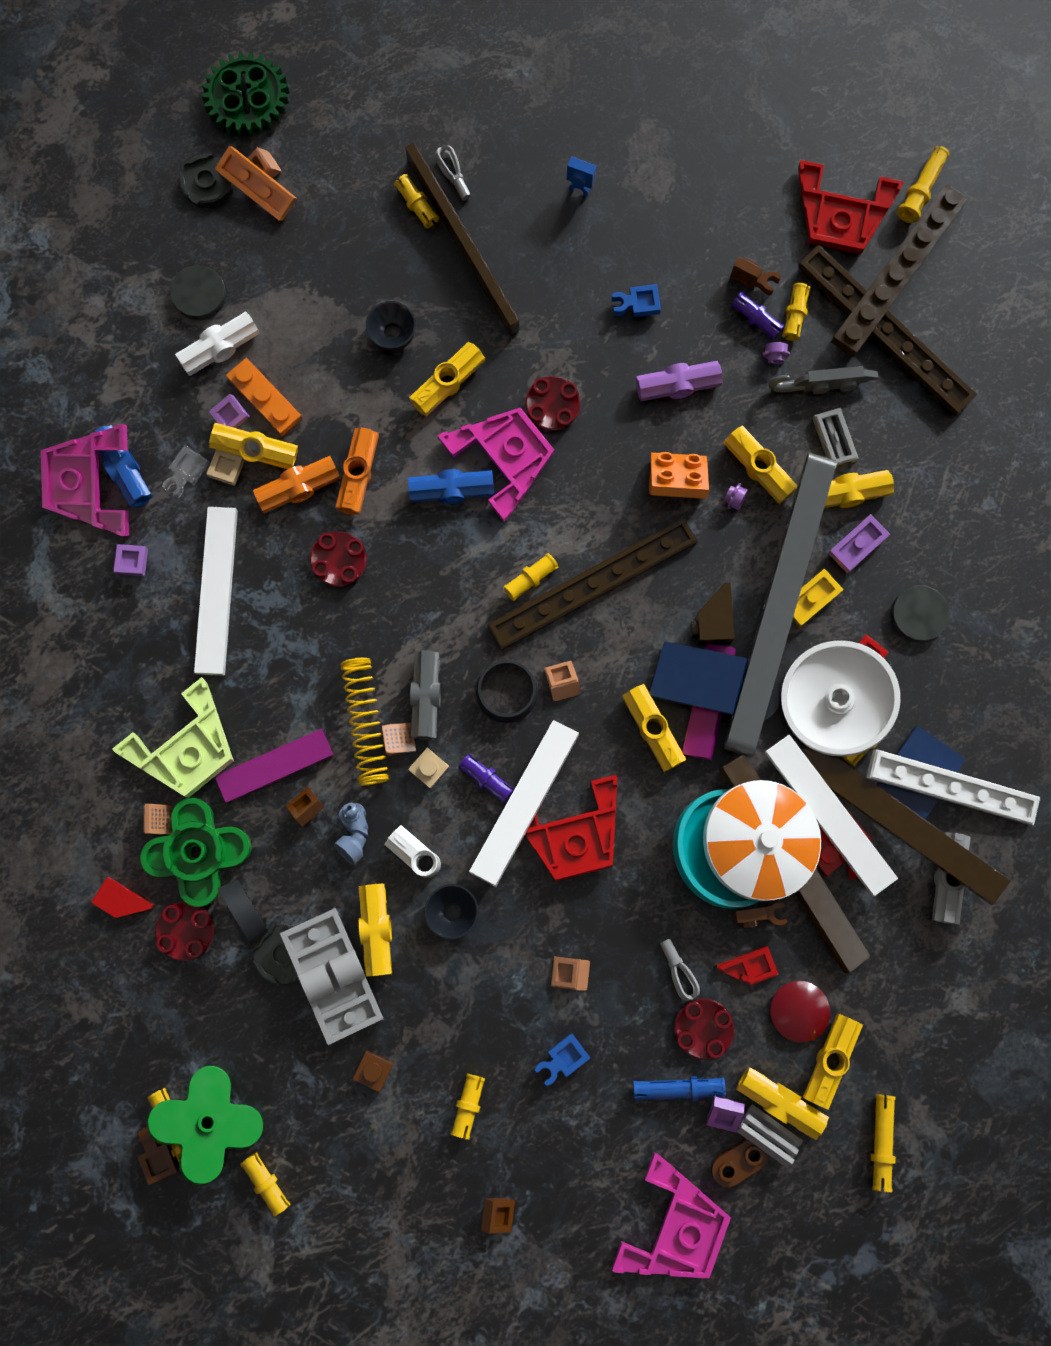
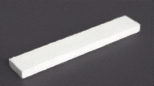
[194,507,238,676]
[469,720,579,887]
[765,735,898,897]
[866,749,1040,825]

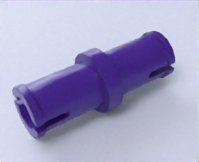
[731,291,785,340]
[458,753,515,804]

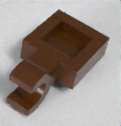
[730,256,781,295]
[732,903,787,928]
[137,1127,180,1185]

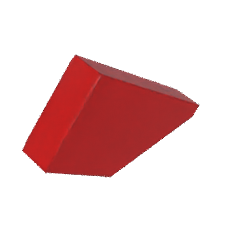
[91,877,155,918]
[715,946,779,985]

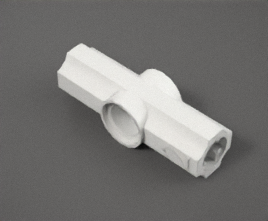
[175,312,260,376]

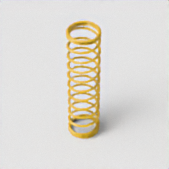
[340,658,389,786]

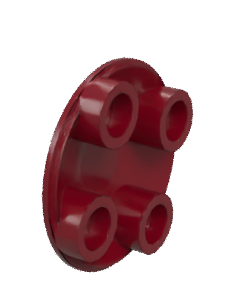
[525,376,581,430]
[310,531,367,587]
[155,901,214,961]
[769,981,830,1042]
[674,999,735,1060]

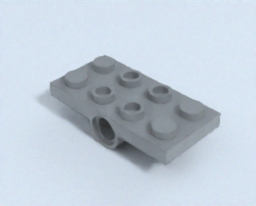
[280,908,383,1045]

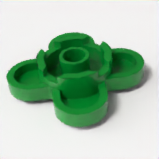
[140,798,251,907]
[147,1066,263,1185]

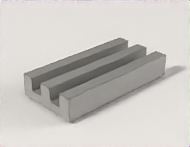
[813,408,859,466]
[737,1104,803,1168]

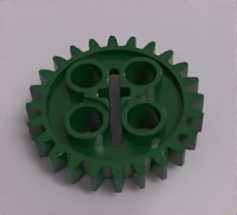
[201,51,290,137]

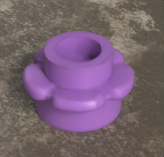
[763,342,790,364]
[724,483,748,510]

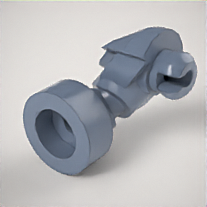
[334,803,369,865]

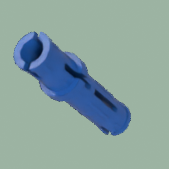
[633,1076,726,1101]

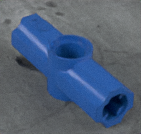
[94,425,153,509]
[408,469,494,504]

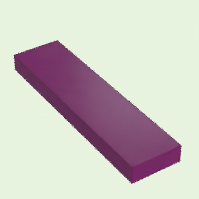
[682,644,736,760]
[215,729,334,804]

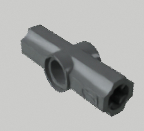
[410,651,441,740]

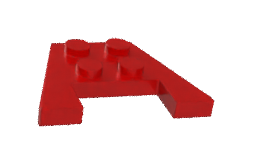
[798,160,904,254]
[525,775,617,882]

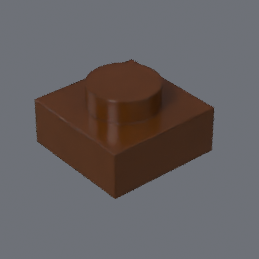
[286,787,324,826]
[353,1050,394,1093]
[481,1198,515,1234]

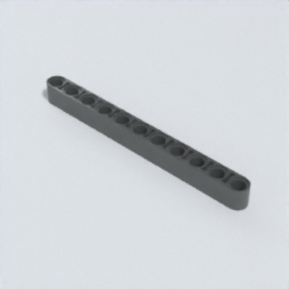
[723,453,837,758]

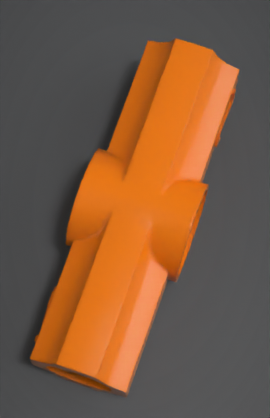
[336,427,379,515]
[253,456,341,514]

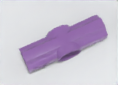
[636,361,723,401]

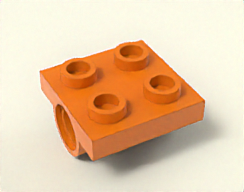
[649,452,709,499]

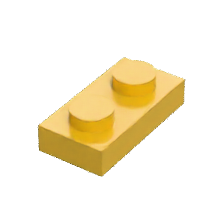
[793,569,843,628]

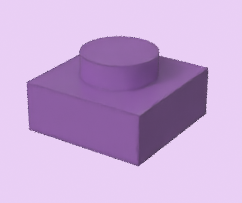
[209,394,250,428]
[114,544,148,577]
[707,1097,745,1133]

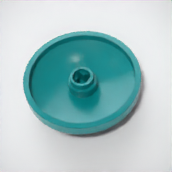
[673,789,759,909]

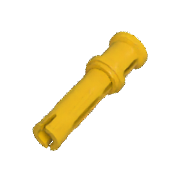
[897,146,950,223]

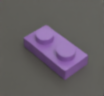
[828,514,890,574]

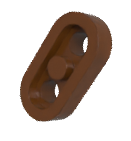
[711,1139,769,1187]

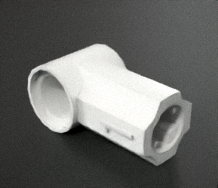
[384,825,441,878]

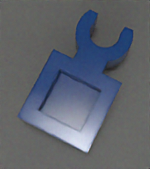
[566,156,597,197]
[611,284,661,317]
[535,1033,590,1086]

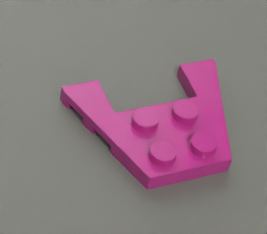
[438,408,554,522]
[41,424,129,536]
[611,1152,731,1278]

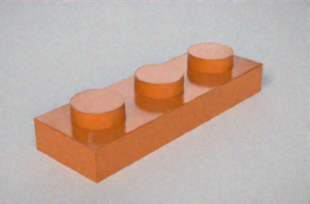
[215,146,297,221]
[226,358,303,436]

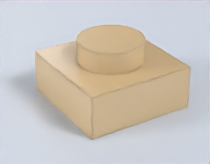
[207,450,245,486]
[408,748,450,789]

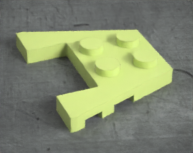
[113,677,234,798]

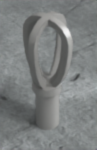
[435,145,471,201]
[660,939,700,1001]

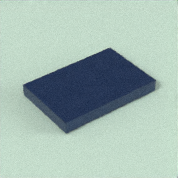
[650,641,748,716]
[876,725,966,819]

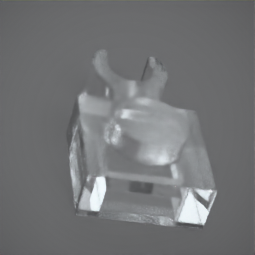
[162,445,210,498]

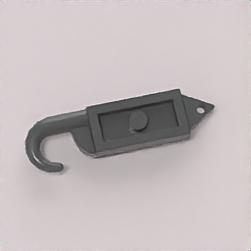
[768,366,879,394]

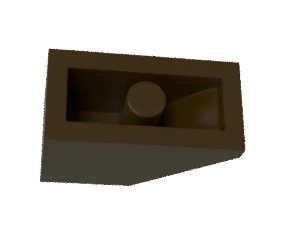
[690,583,735,646]

